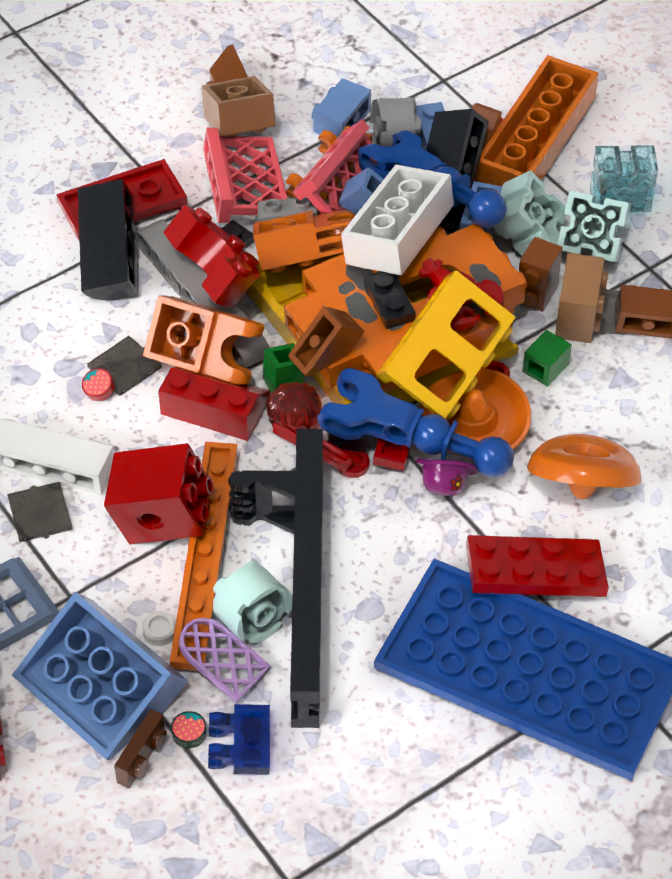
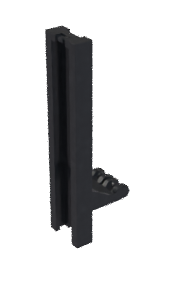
[228,429,323,728]

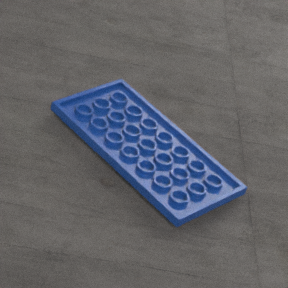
[374,558,672,781]

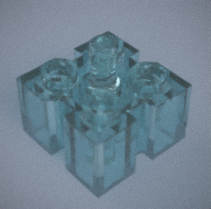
[590,145,658,212]

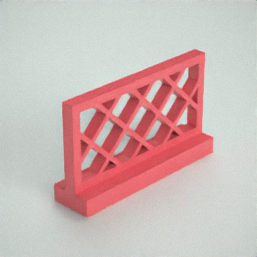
[292,119,378,214]
[203,127,288,223]

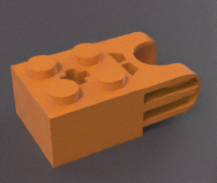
[253,210,356,273]
[143,295,265,385]

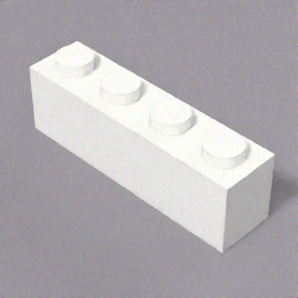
[0,418,114,495]

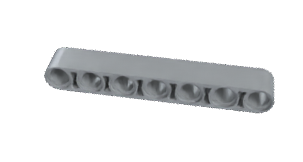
[135,219,269,368]

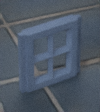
[0,557,59,651]

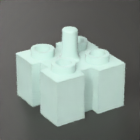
[494,170,566,256]
[557,190,631,262]

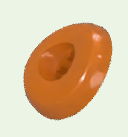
[420,368,531,460]
[527,434,642,500]

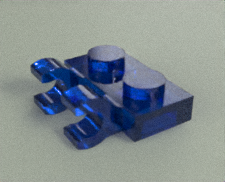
[208,704,270,775]

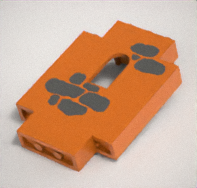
[284,223,527,393]

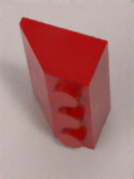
[158,367,272,441]

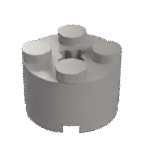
[370,97,421,147]

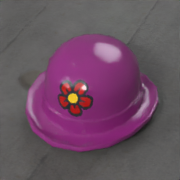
[415,458,478,497]

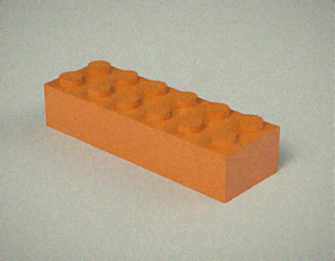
[475,55,599,187]

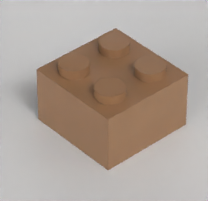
[201,76,275,138]
[555,253,609,343]

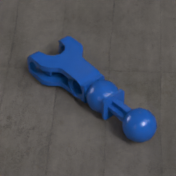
[358,130,507,228]
[317,368,514,478]

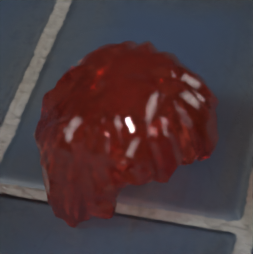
[266,382,322,429]

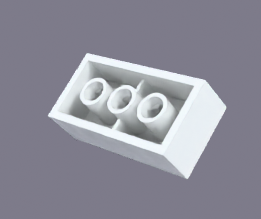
[341,165,454,276]

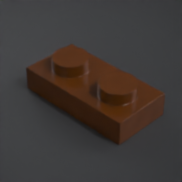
[114,709,167,789]

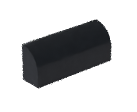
[426,109,489,230]
[78,179,137,301]

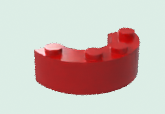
[163,204,260,308]

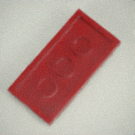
[56,159,188,241]
[466,535,609,597]

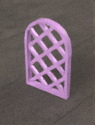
[179,618,271,703]

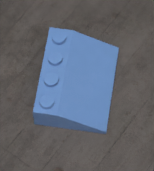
[12,592,188,760]

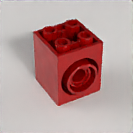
[104,443,214,545]

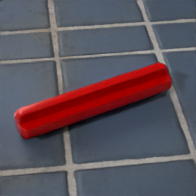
[272,416,353,471]

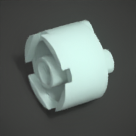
[213,560,292,644]

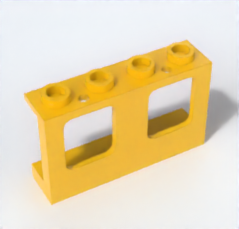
[376,270,516,419]

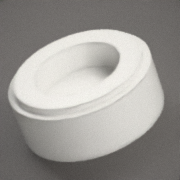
[142,611,176,646]

